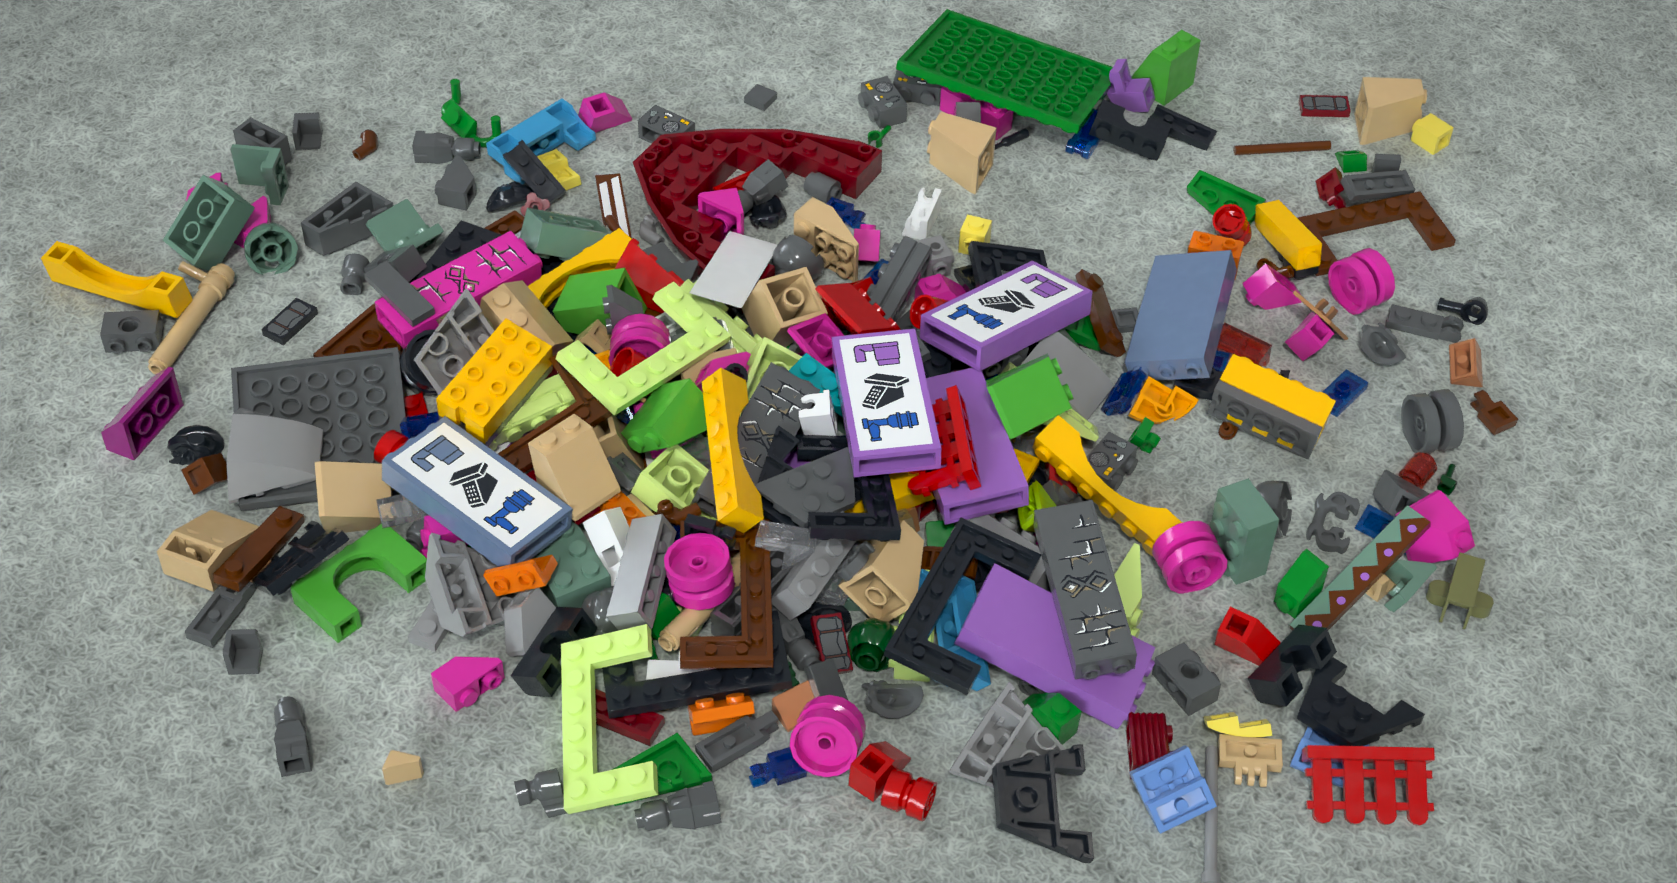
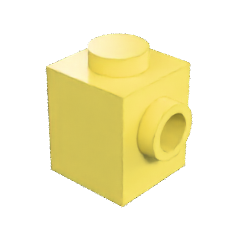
[1411,113,1454,155]
[958,214,992,255]

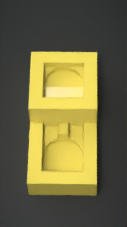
[537,149,582,190]
[1204,712,1273,737]

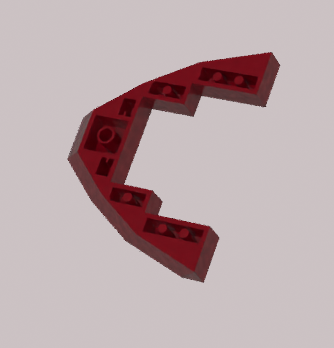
[633,129,882,315]

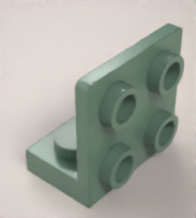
[230,144,289,205]
[366,199,444,252]

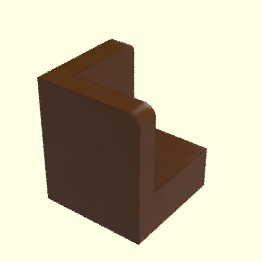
[181,453,228,495]

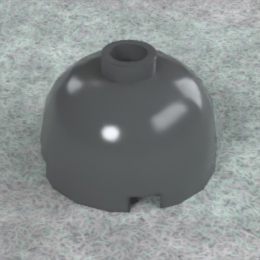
[772,235,825,281]
[1255,481,1292,537]

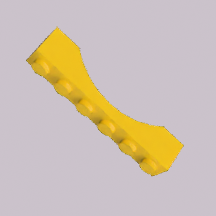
[528,228,640,309]
[41,241,193,318]
[702,368,764,533]
[1032,415,1183,556]

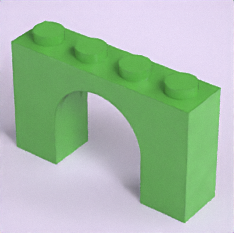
[290,522,427,643]

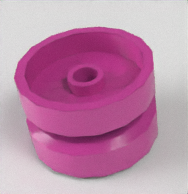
[1328,248,1395,315]
[609,314,671,367]
[1152,521,1228,594]
[664,533,735,610]
[790,695,866,777]

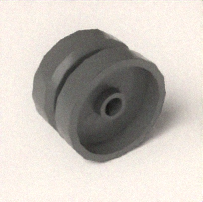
[1401,389,1464,455]

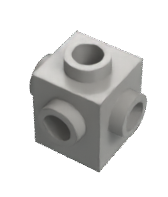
[917,235,954,277]

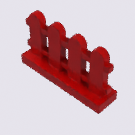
[908,385,982,497]
[1302,745,1435,826]

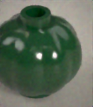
[847,618,896,672]

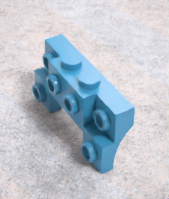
[486,98,596,184]
[918,569,991,691]

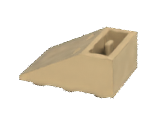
[794,197,859,282]
[157,509,259,592]

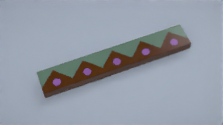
[1289,505,1431,631]

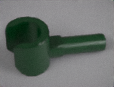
[1437,464,1457,496]

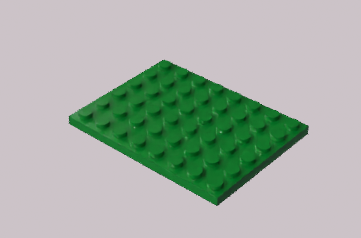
[896,9,1113,134]

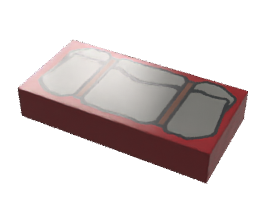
[1299,95,1351,118]
[810,612,853,674]

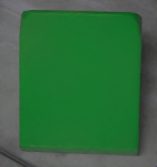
[1335,150,1367,173]
[924,520,954,547]

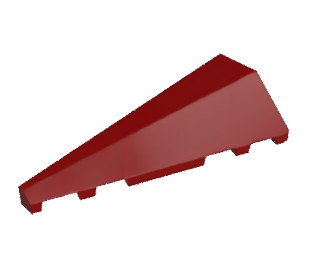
[615,238,684,313]

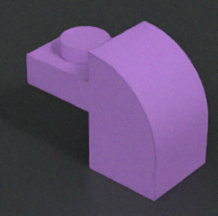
[1107,59,1155,112]

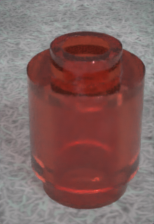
[1399,452,1437,489]

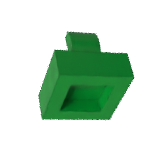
[1128,417,1161,454]

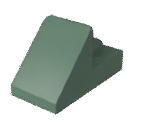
[1384,560,1438,613]

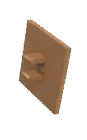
[1293,290,1348,340]

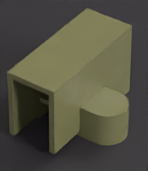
[1426,552,1494,630]

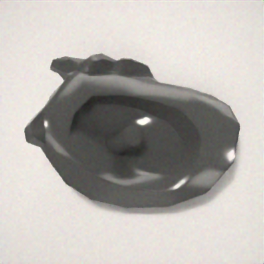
[1361,322,1406,365]
[861,680,924,718]

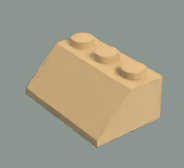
[480,280,573,356]

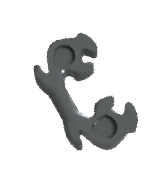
[1306,491,1360,554]
[831,541,875,582]

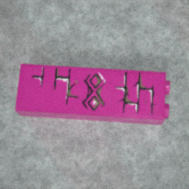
[374,231,543,349]

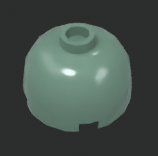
[244,223,298,275]

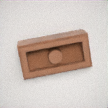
[1449,338,1483,387]
[772,680,814,732]

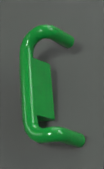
[441,79,502,148]

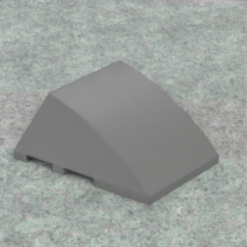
[414,288,494,395]
[1021,328,1114,420]
[227,408,324,504]
[425,533,518,637]
[949,682,1065,788]

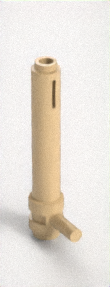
[148,261,235,375]
[658,549,771,651]

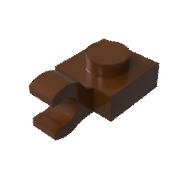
[1470,390,1518,435]

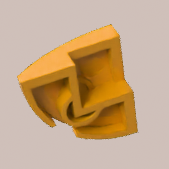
[1128,376,1199,424]

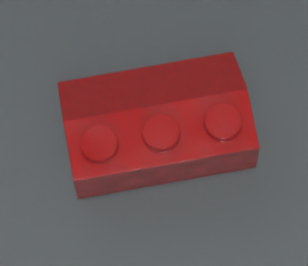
[815,283,901,335]

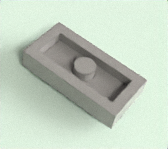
[408,599,448,652]

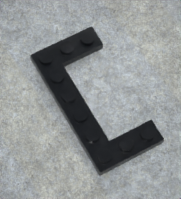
[968,241,1048,358]
[796,435,901,542]
[883,517,1042,695]
[602,610,792,719]

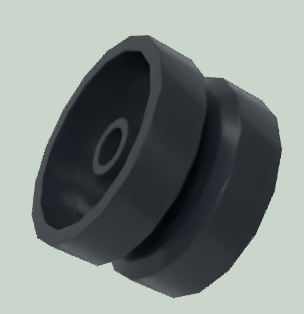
[399,329,438,396]

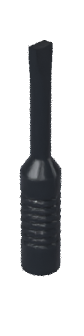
[995,128,1029,150]

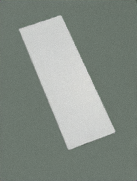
[689,231,777,308]

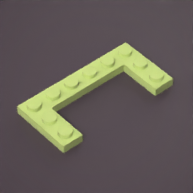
[555,282,731,416]
[561,624,658,814]

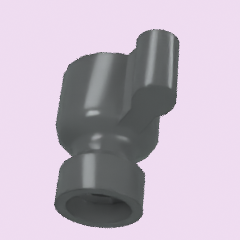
[340,253,370,295]
[514,768,567,818]

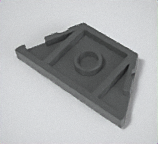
[754,447,855,528]

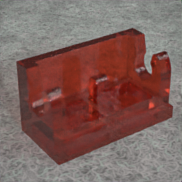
[1216,323,1272,367]

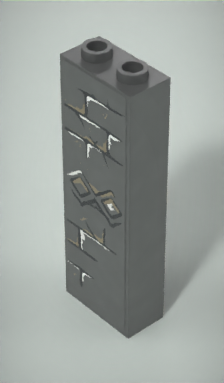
[691,362,820,519]
[1034,500,1137,680]

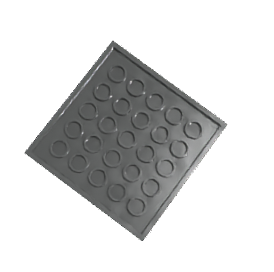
[231,347,408,511]

